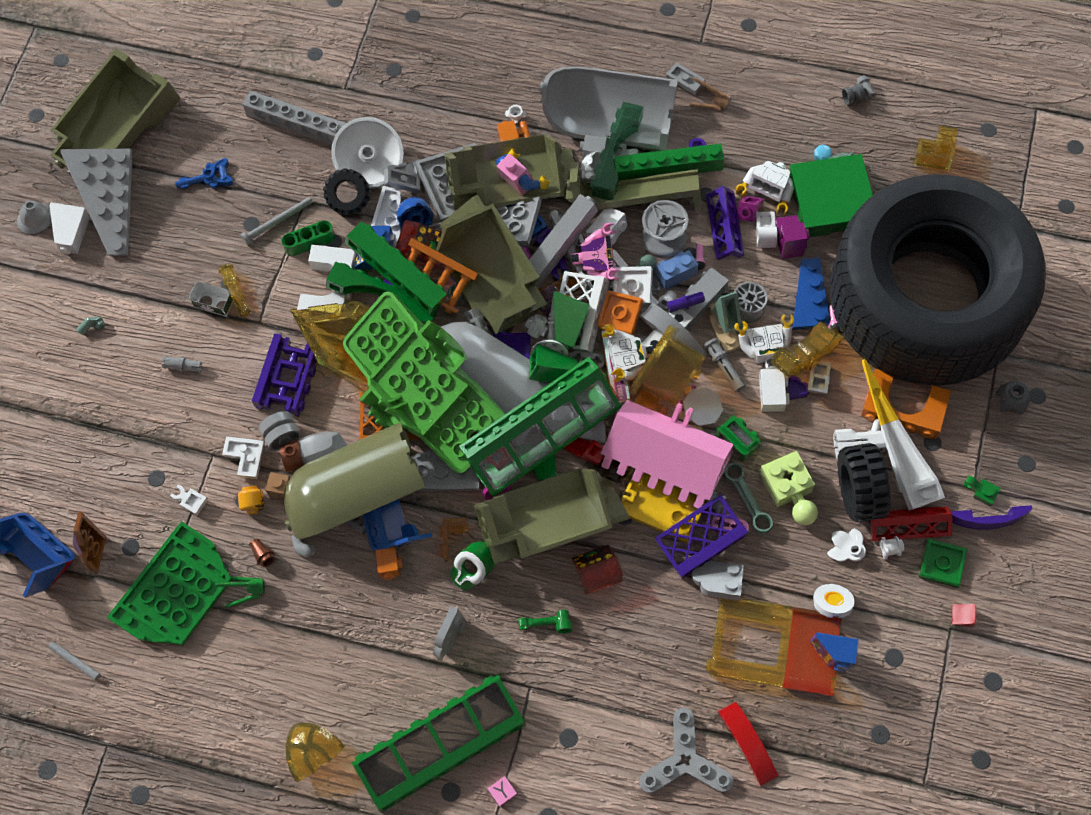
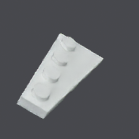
[371,186,401,251]

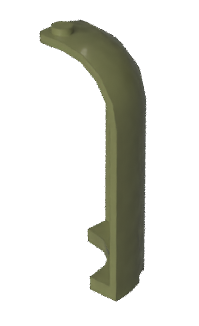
[284,422,425,538]

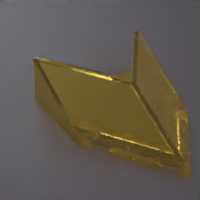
[289,301,371,392]

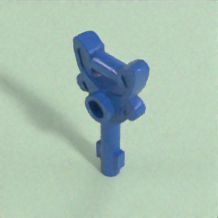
[175,158,233,189]

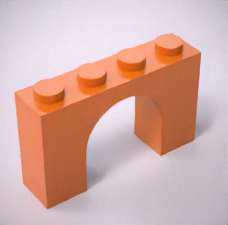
[861,368,951,439]

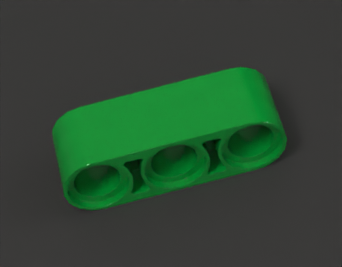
[281,220,335,256]

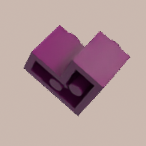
[775,215,810,259]

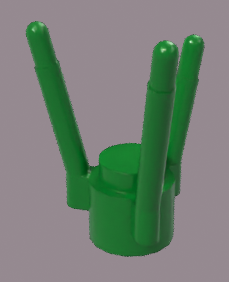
[215,576,265,608]

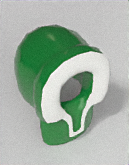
[450,541,496,591]

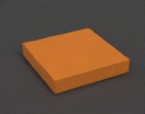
[596,290,644,335]

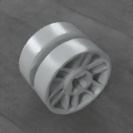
[734,282,768,323]
[259,411,301,451]

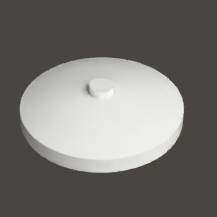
[331,117,404,189]

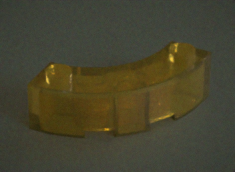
[770,321,844,376]

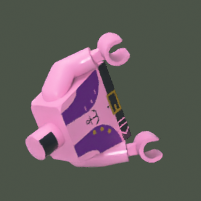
[571,223,620,281]

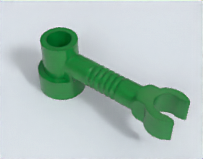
[518,610,573,634]

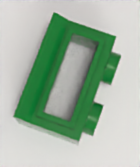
[716,415,761,462]

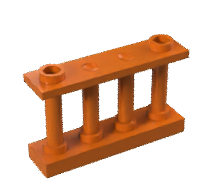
[408,238,479,315]

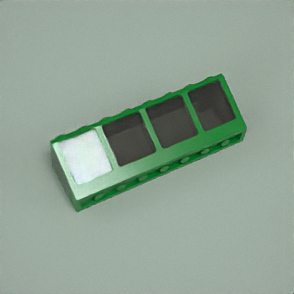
[351,675,526,813]

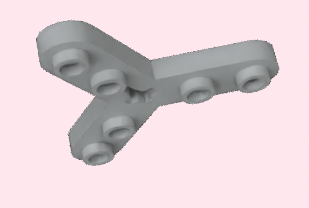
[639,707,733,794]

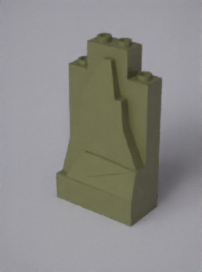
[50,48,181,175]

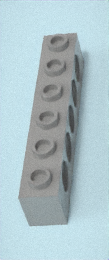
[242,91,345,145]

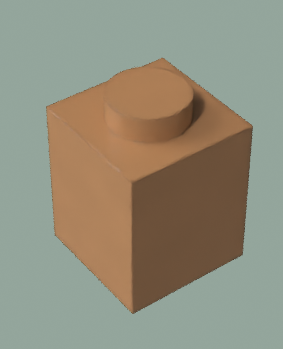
[265,472,290,500]

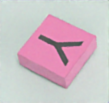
[488,776,517,807]

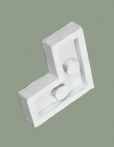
[222,437,265,479]

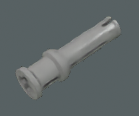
[703,337,745,392]

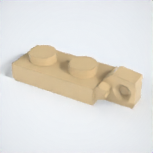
[708,302,741,353]

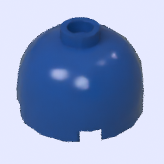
[397,197,434,234]

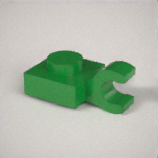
[962,475,1001,507]

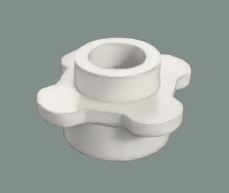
[505,105,526,124]

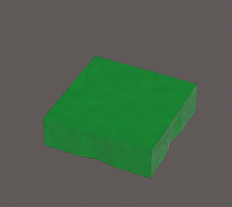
[789,154,873,237]

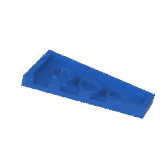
[792,257,830,330]

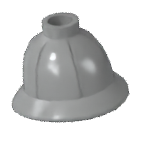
[17,201,52,234]

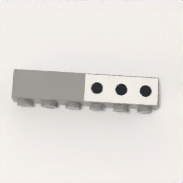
[641,267,729,366]

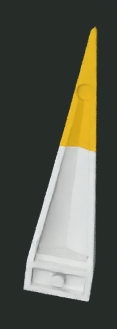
[862,359,945,510]

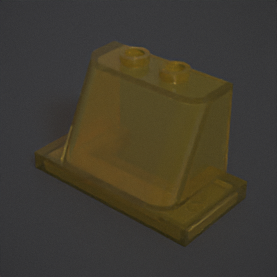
[628,324,707,406]

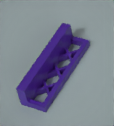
[706,186,744,260]

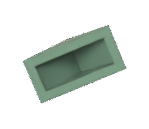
[712,292,742,333]

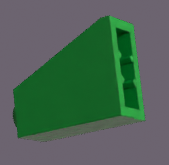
[553,291,590,350]
[529,344,579,383]

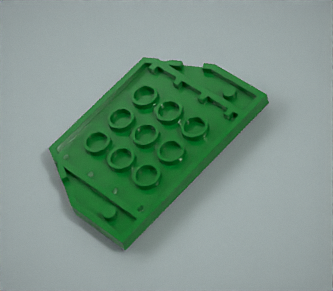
[107,521,232,646]

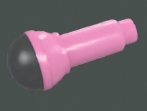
[829,305,840,332]

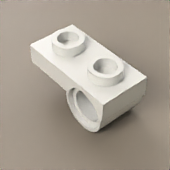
[756,212,777,248]

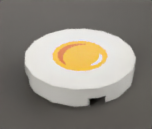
[813,584,854,618]

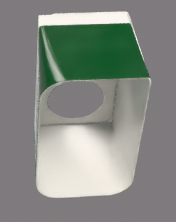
[189,282,234,317]

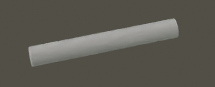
[48,641,100,681]

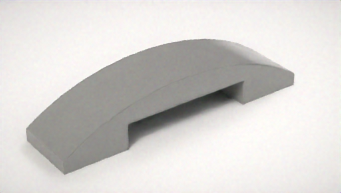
[639,303,707,368]

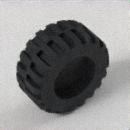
[837,443,891,522]

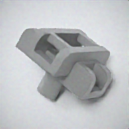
[464,308,490,334]

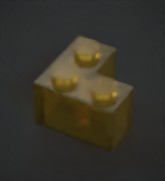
[913,126,958,171]

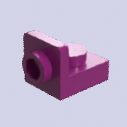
[738,195,764,222]

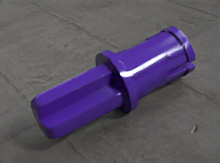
[667,292,705,313]

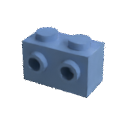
[656,250,698,290]

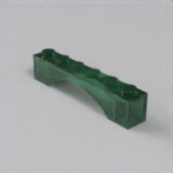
[590,102,644,200]

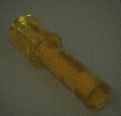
[218,263,251,317]

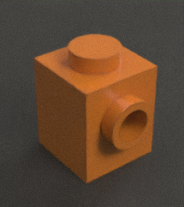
[376,547,403,580]

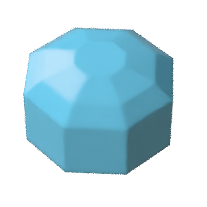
[814,145,832,160]

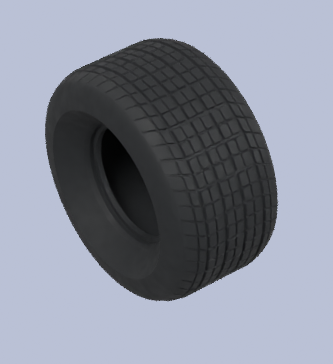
[830,174,1046,386]

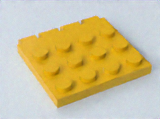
[621,472,707,544]

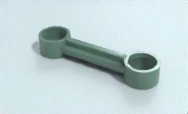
[724,462,773,535]

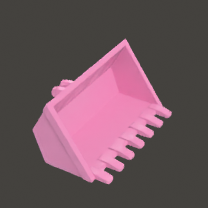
[601,400,733,509]

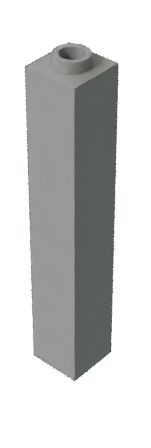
[529,194,598,288]

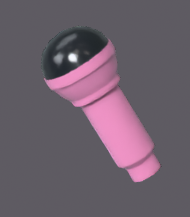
[695,243,706,270]

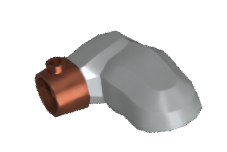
[280,432,347,472]

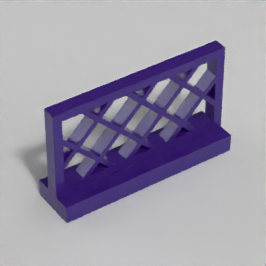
[655,494,748,579]

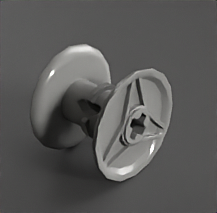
[641,200,689,257]

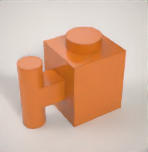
[497,120,530,141]

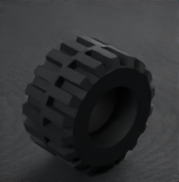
[323,168,371,215]

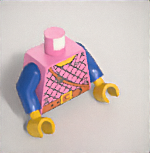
[496,148,551,196]

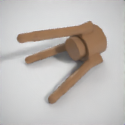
[689,77,731,111]

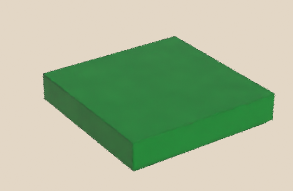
[919,538,967,588]

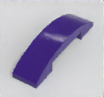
[952,505,1033,530]

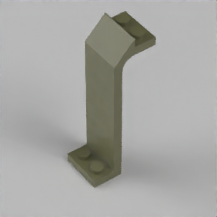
[566,162,702,212]

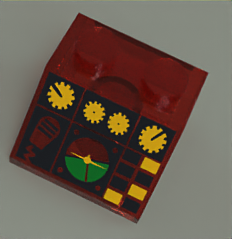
[395,220,442,268]
[572,544,623,595]

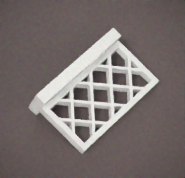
[554,271,610,353]

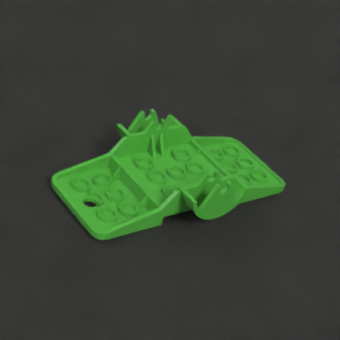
[343,292,506,473]

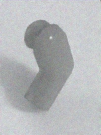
[291,535,316,557]

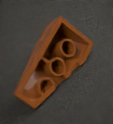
[73,512,107,574]

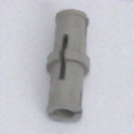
[162,356,202,373]

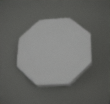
[682,387,723,426]

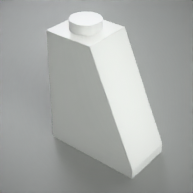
[50,202,90,254]

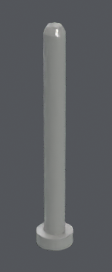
[240,198,313,245]

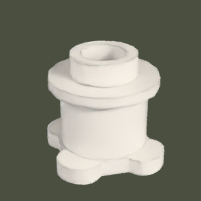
[880,536,904,560]

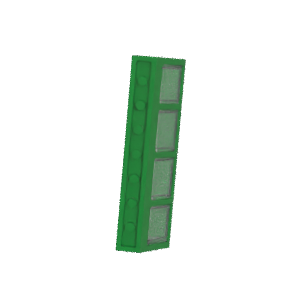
[459,357,622,497]

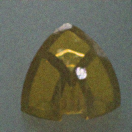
[286,723,345,782]

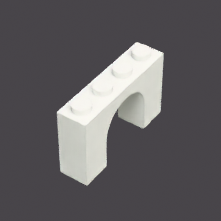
[297,245,356,324]

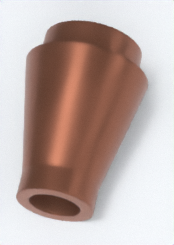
[249,538,275,568]

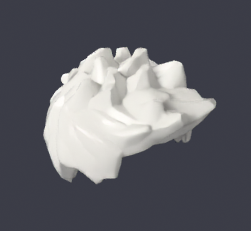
[581,151,611,184]

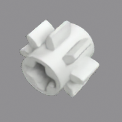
[525,314,549,338]

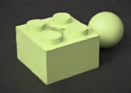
[759,451,818,525]

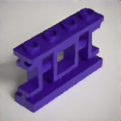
[252,333,322,417]

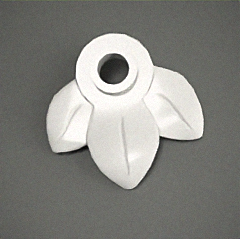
[827,528,866,562]

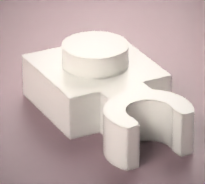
[171,485,208,516]

